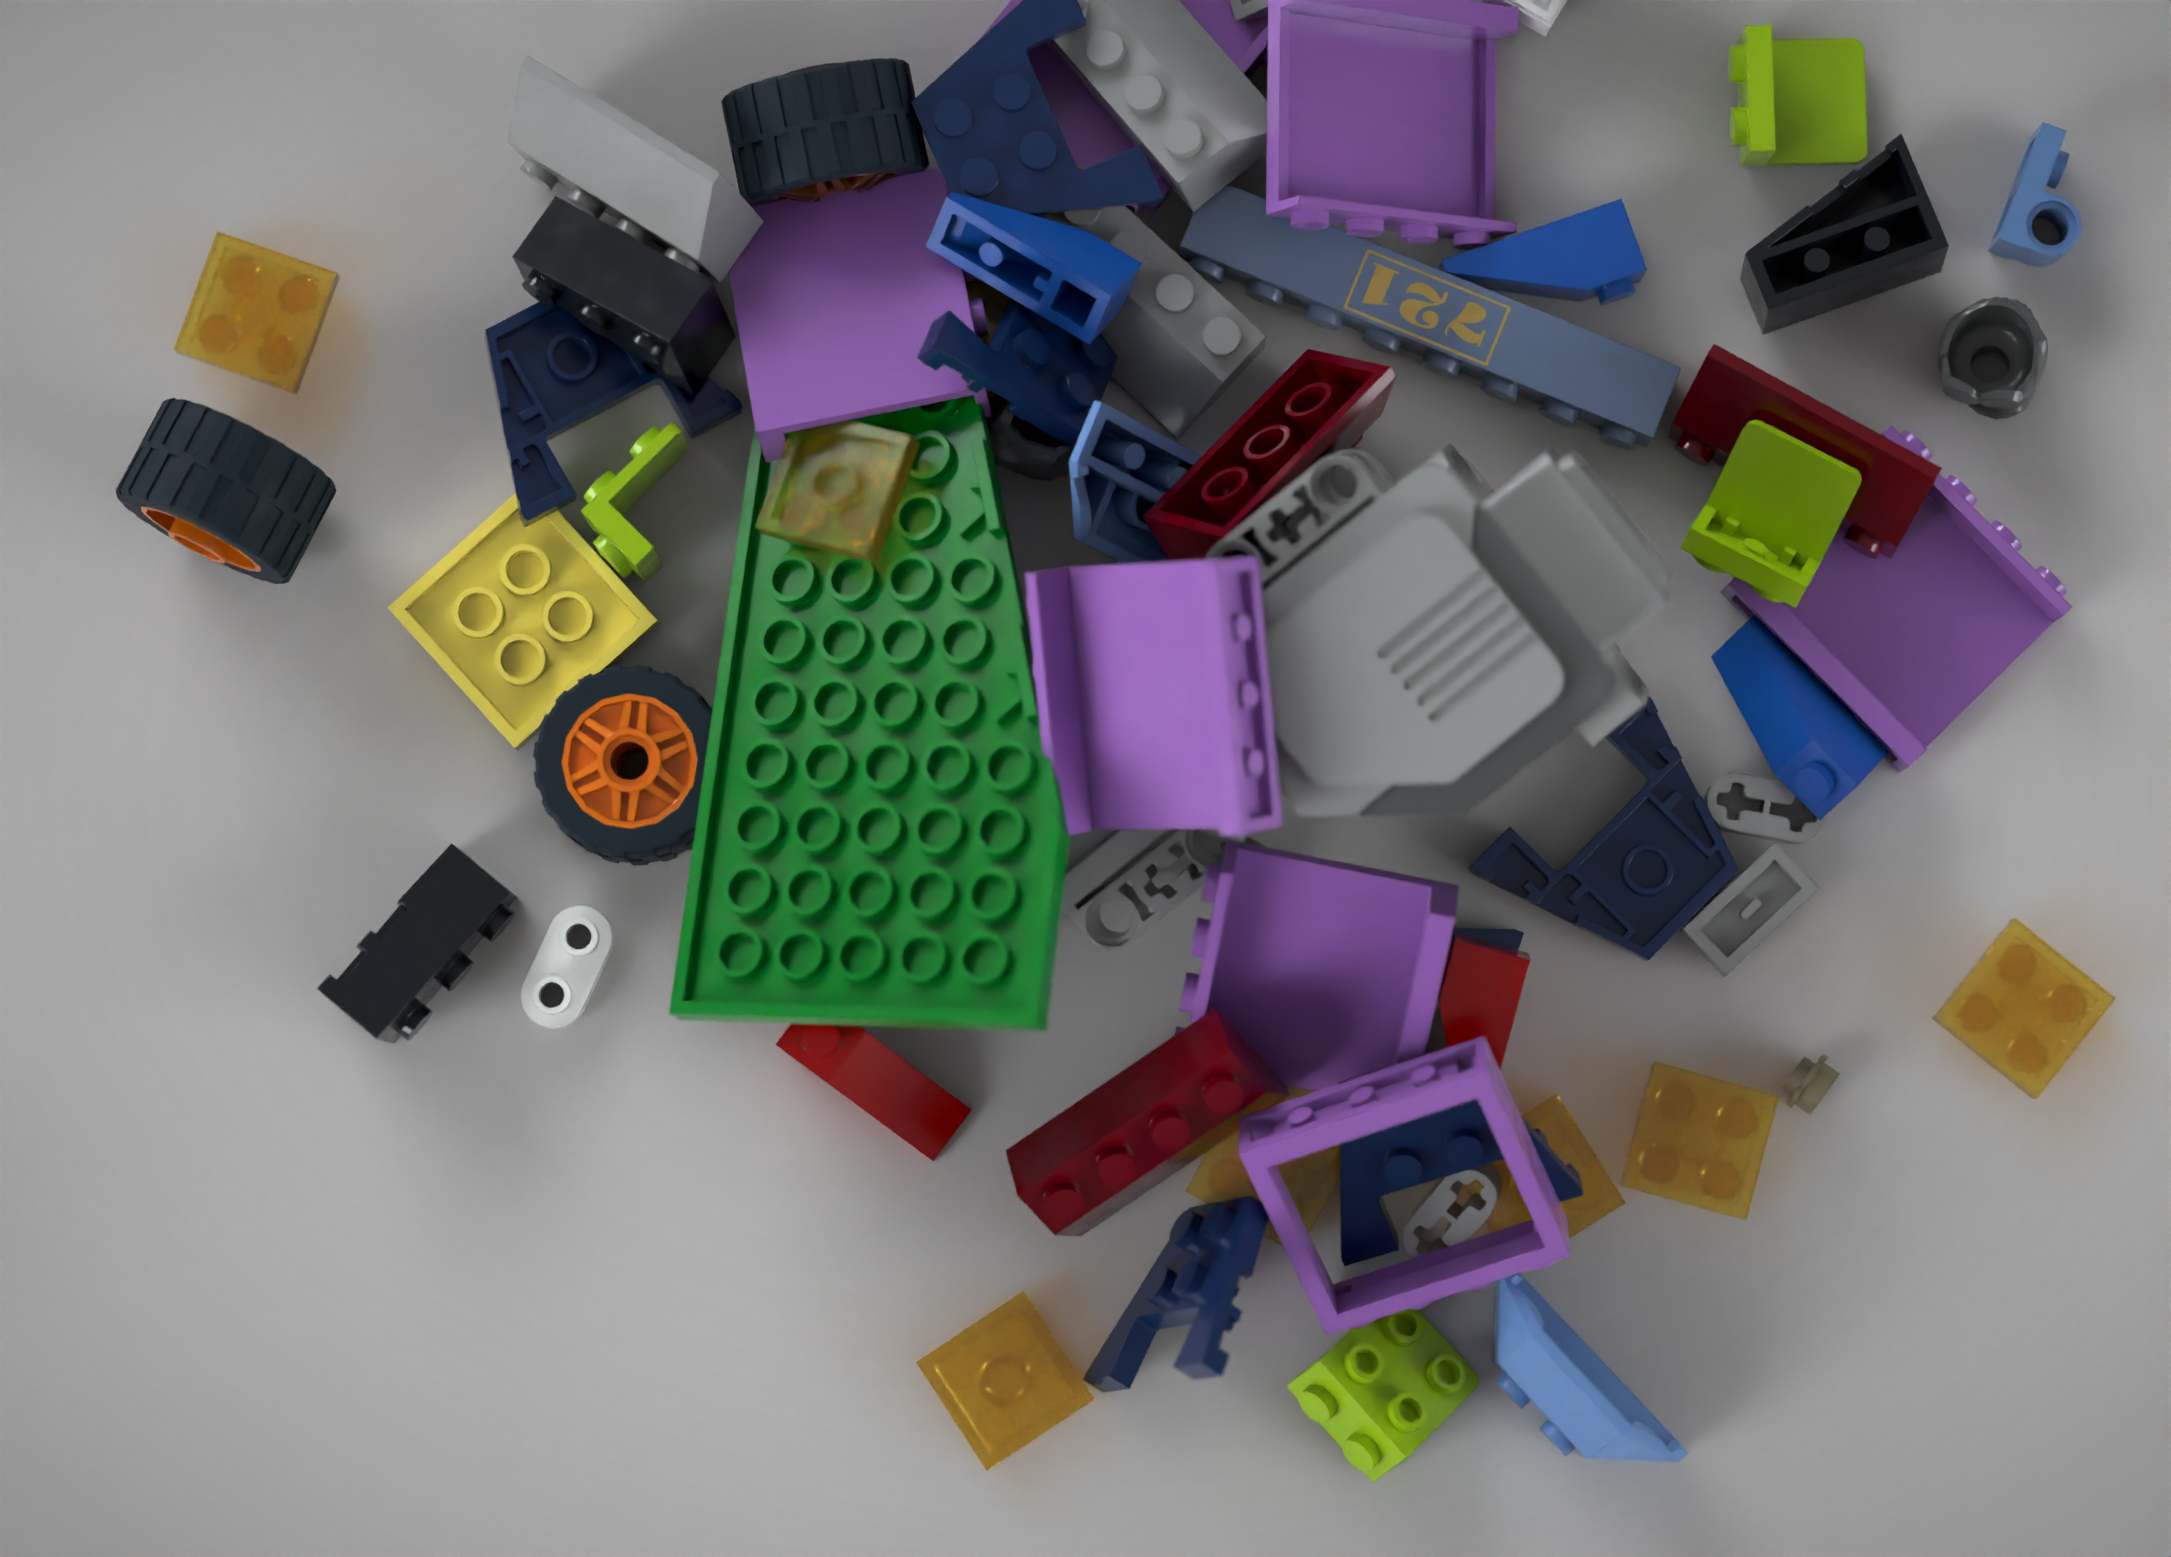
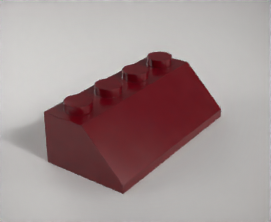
[1668,344,1942,559]
[1143,349,1396,561]
[1005,1008,1290,1236]

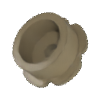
[1782,1055,1840,1115]

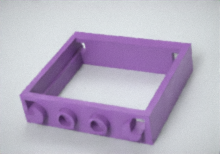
[1238,1036,1570,1335]

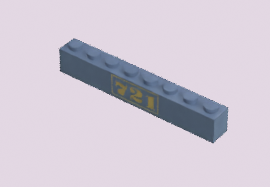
[1179,184,1681,450]

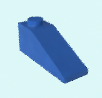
[925,192,1142,345]
[1438,199,1647,305]
[1711,615,1889,820]

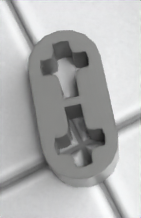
[1703,773,1827,844]
[1402,1163,1502,1258]

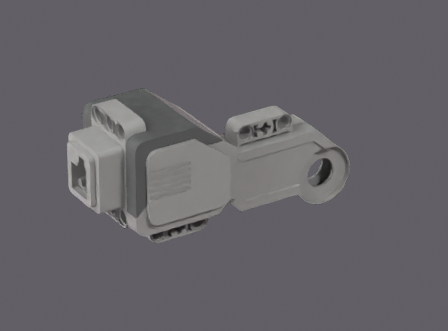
[1060,444,1673,950]

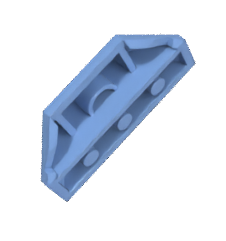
[1069,400,1250,564]
[1493,1273,1689,1462]

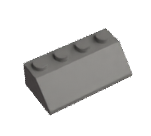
[1047,0,1267,212]
[508,55,764,283]
[1038,164,1267,440]

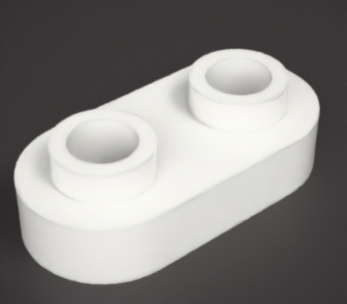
[521,905,614,1029]

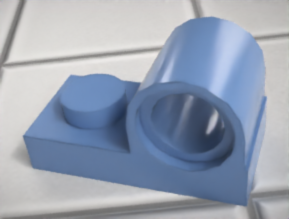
[1988,122,2082,267]

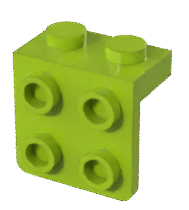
[1728,25,1868,167]
[1680,420,1862,608]
[581,422,689,583]
[1286,1309,1479,1482]

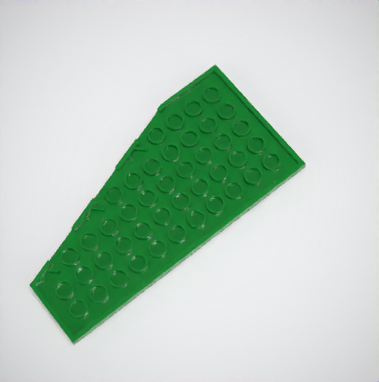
[669,395,1070,1031]

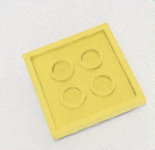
[387,494,659,751]

